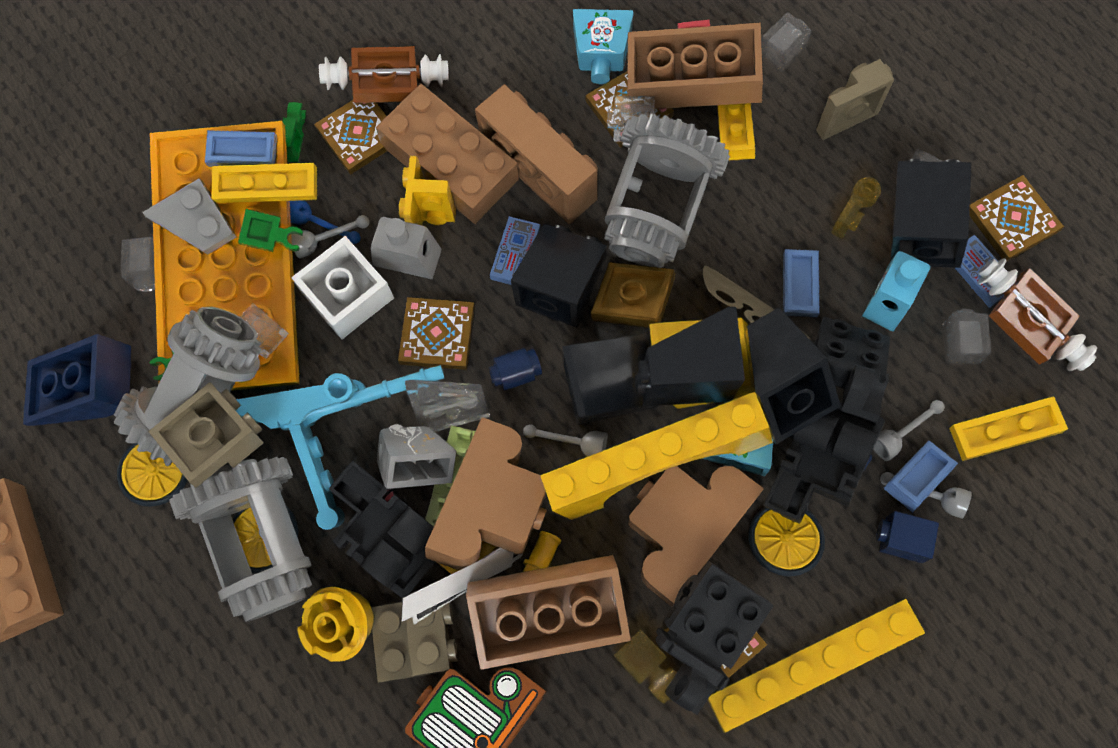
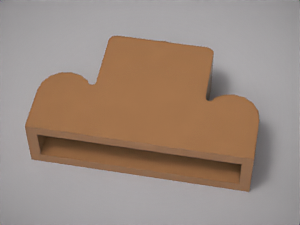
[425,417,547,570]
[628,466,764,607]

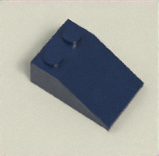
[23,334,131,426]

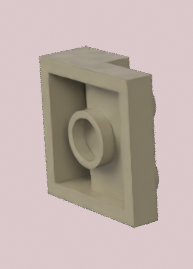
[816,59,894,140]
[148,382,264,488]
[371,602,458,683]

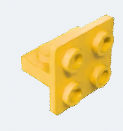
[399,156,456,225]

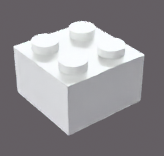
[291,236,394,339]

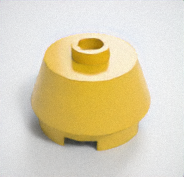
[298,587,374,662]

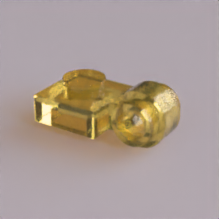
[831,177,881,239]
[614,629,677,705]

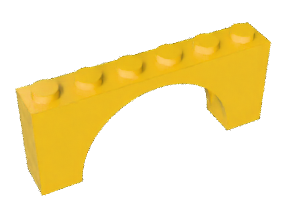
[540,392,773,520]

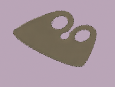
[703,266,810,339]

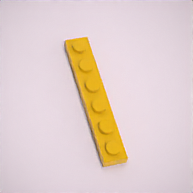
[708,599,925,733]

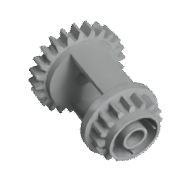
[605,114,730,268]
[114,307,262,466]
[169,457,312,622]

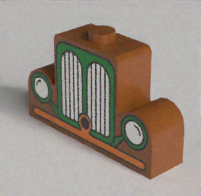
[405,668,547,748]

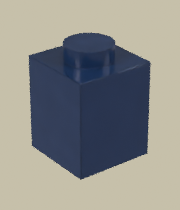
[876,511,939,563]

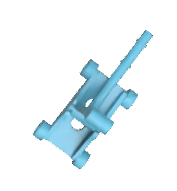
[236,365,445,530]

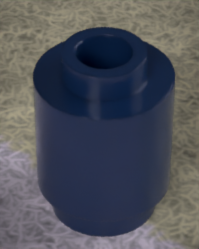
[488,348,542,391]

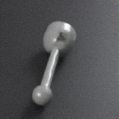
[291,215,369,259]
[873,400,945,461]
[523,424,608,457]
[880,472,972,519]

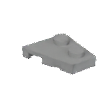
[143,178,237,255]

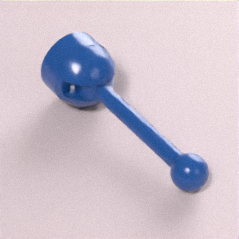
[289,200,361,244]

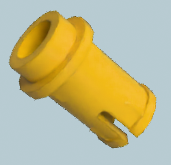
[523,531,561,572]

